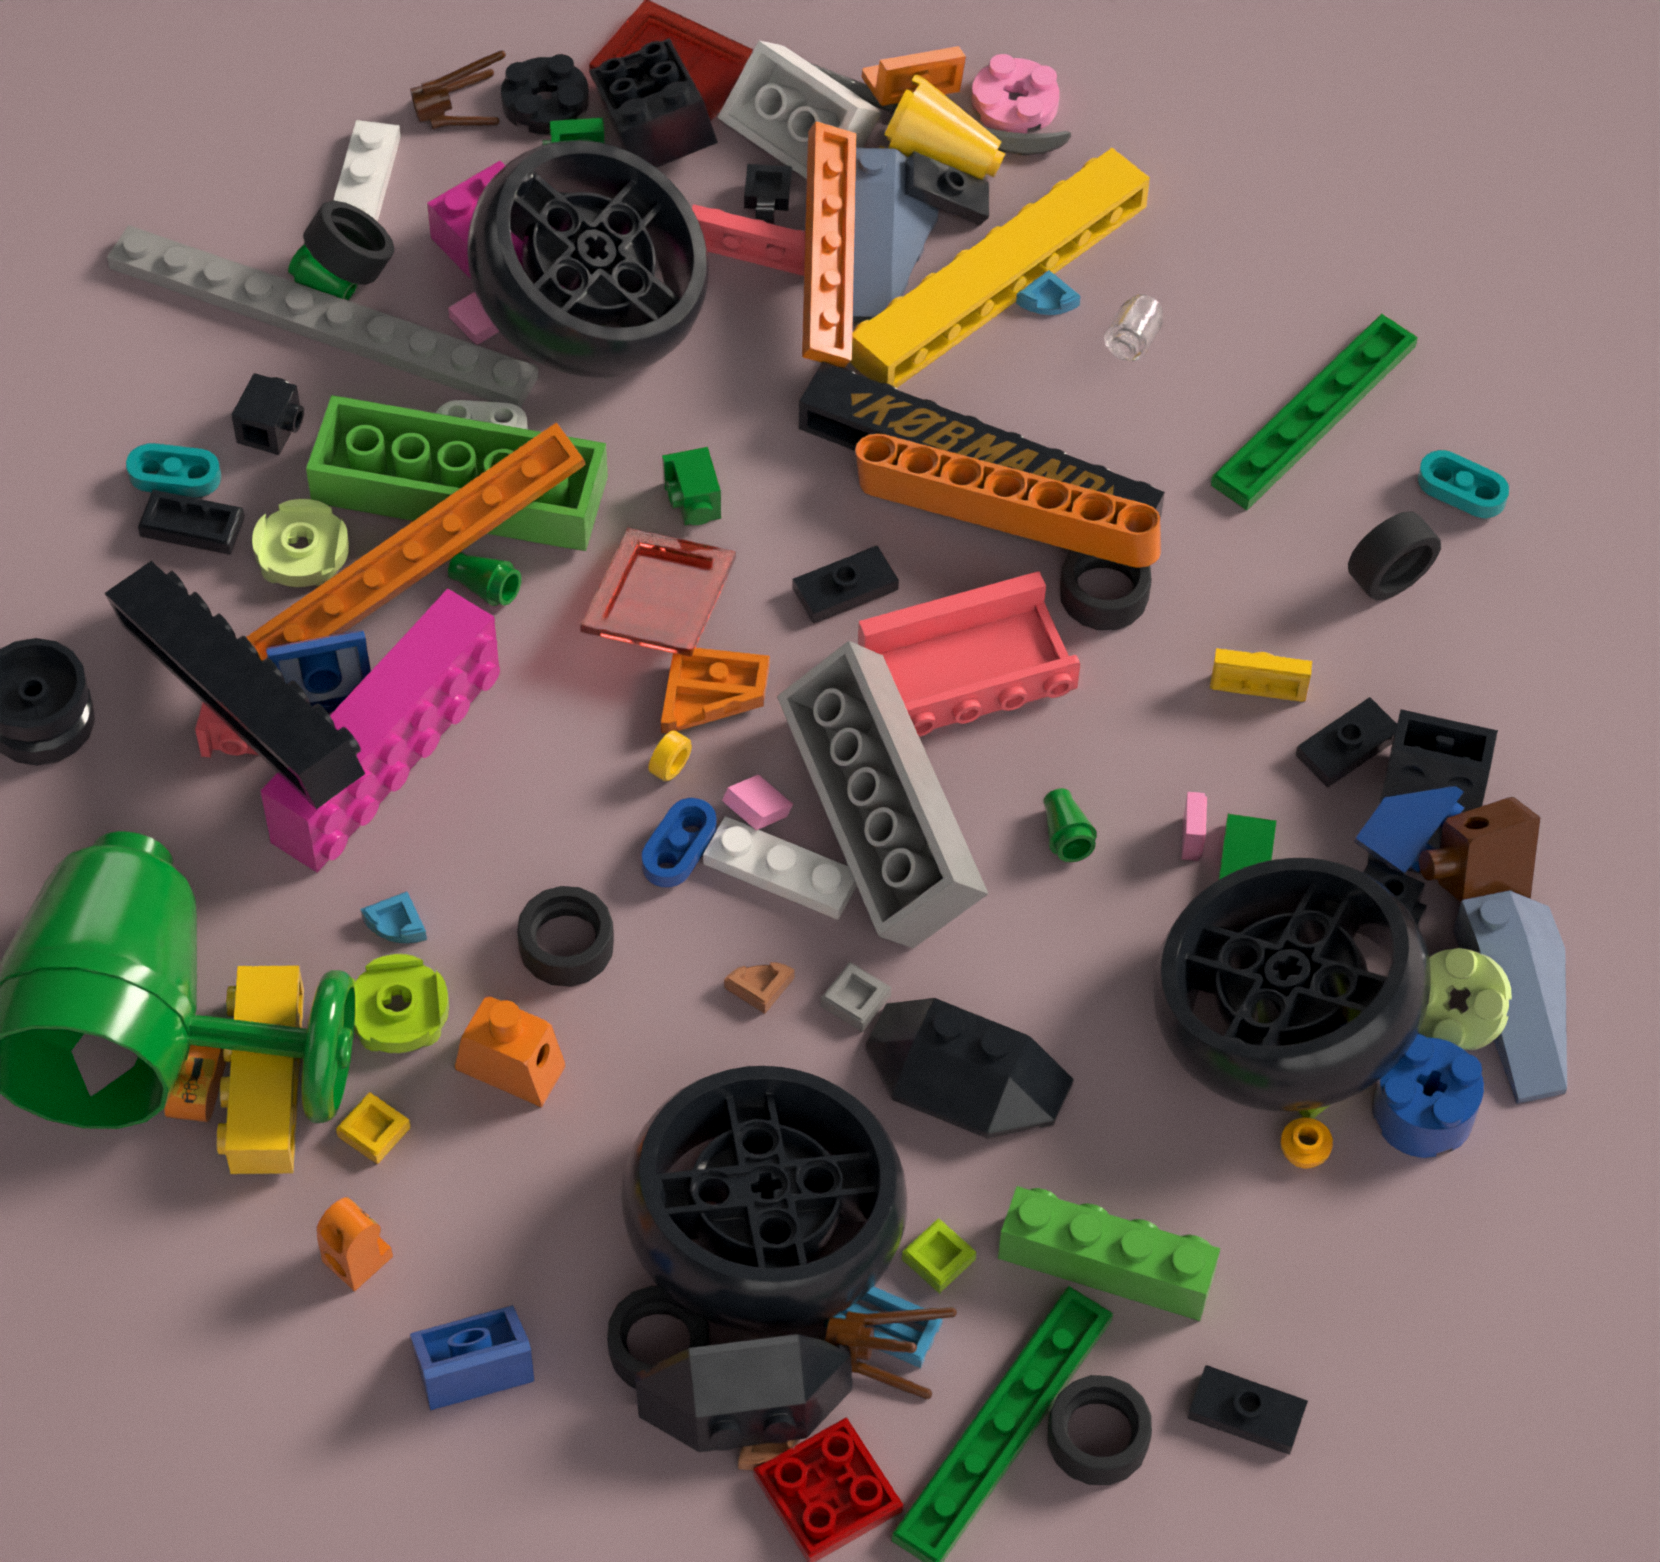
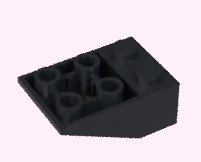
[589,38,718,168]
[1367,709,1498,874]

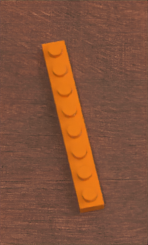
[246,422,586,661]

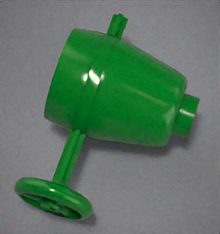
[0,831,355,1129]

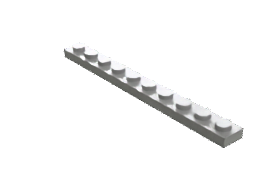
[107,225,538,408]

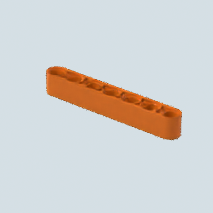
[855,434,1161,568]

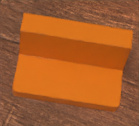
[861,46,966,106]

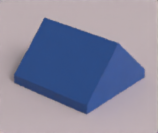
[266,630,371,713]
[410,1305,535,1410]

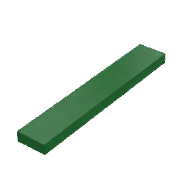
[1211,313,1418,510]
[891,1286,1113,1562]

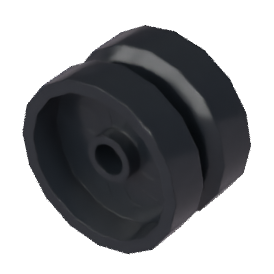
[0,638,95,766]

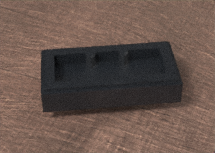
[905,151,989,225]
[138,490,245,555]
[792,545,899,624]
[1296,697,1397,788]
[1187,1365,1308,1455]

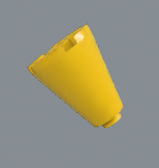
[879,74,1005,180]

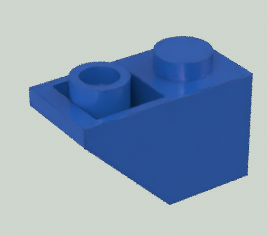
[1354,786,1464,874]

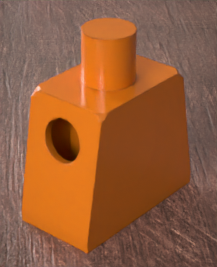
[455,996,566,1108]

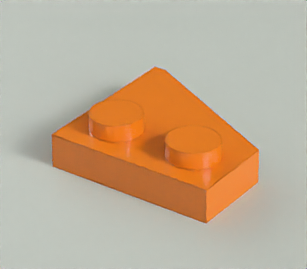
[661,645,770,734]

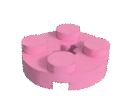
[971,54,1060,134]

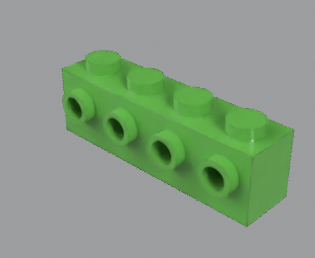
[998,1186,1221,1321]

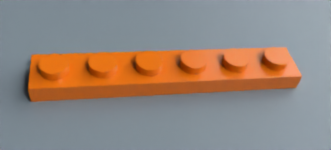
[802,121,856,367]

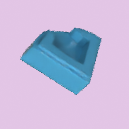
[1016,270,1081,315]
[360,892,427,943]

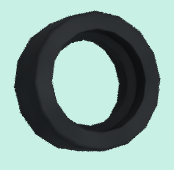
[303,200,395,285]
[1347,511,1441,601]
[1060,550,1152,630]
[517,886,614,987]
[607,1285,709,1389]
[1048,1375,1152,1485]

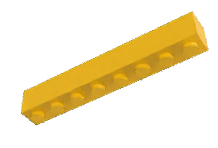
[850,148,1150,388]

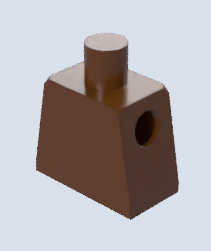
[1419,797,1541,902]

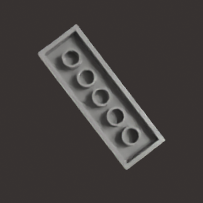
[777,641,988,949]

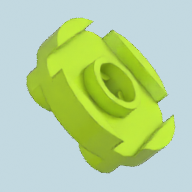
[353,954,449,1053]

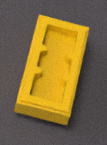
[1210,648,1313,702]

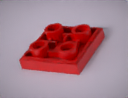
[753,1417,904,1562]

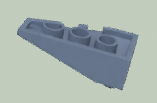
[852,148,938,322]
[1453,891,1567,1104]

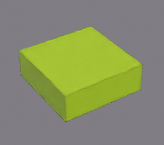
[902,1218,977,1294]

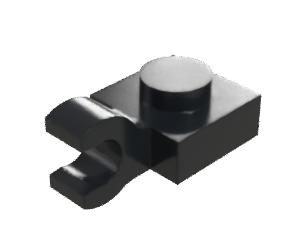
[744,164,792,224]

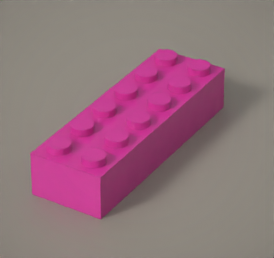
[260,588,500,873]

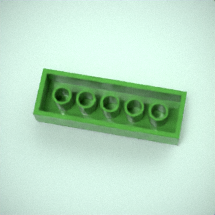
[306,395,608,551]

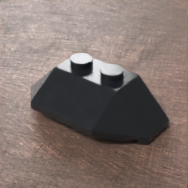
[865,998,1074,1139]
[635,1334,852,1452]

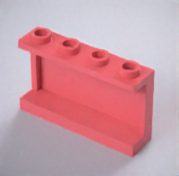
[858,571,1080,737]

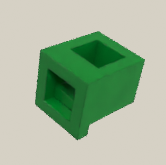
[662,447,721,526]

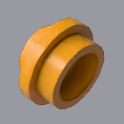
[1280,1118,1333,1169]

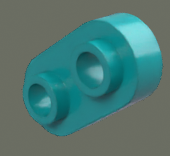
[126,443,221,497]
[1418,450,1509,518]

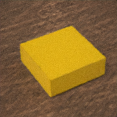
[336,1092,411,1165]

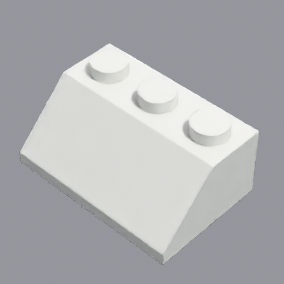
[717,41,882,179]

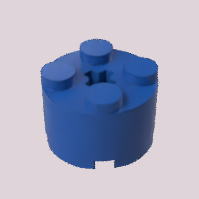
[1372,1034,1484,1158]

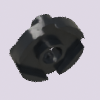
[501,54,589,135]

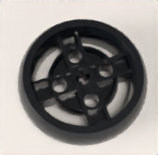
[467,140,709,378]
[1154,858,1431,1112]
[621,1066,907,1332]

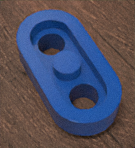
[642,798,717,887]

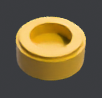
[648,730,692,782]

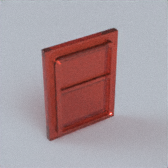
[589,0,753,121]
[580,527,736,657]

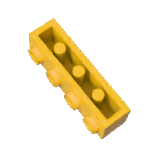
[217,965,304,1174]

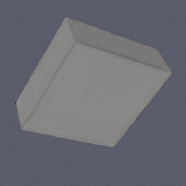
[821,962,892,1032]

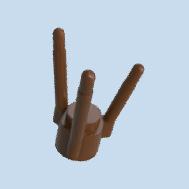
[410,50,506,129]
[825,1307,957,1399]

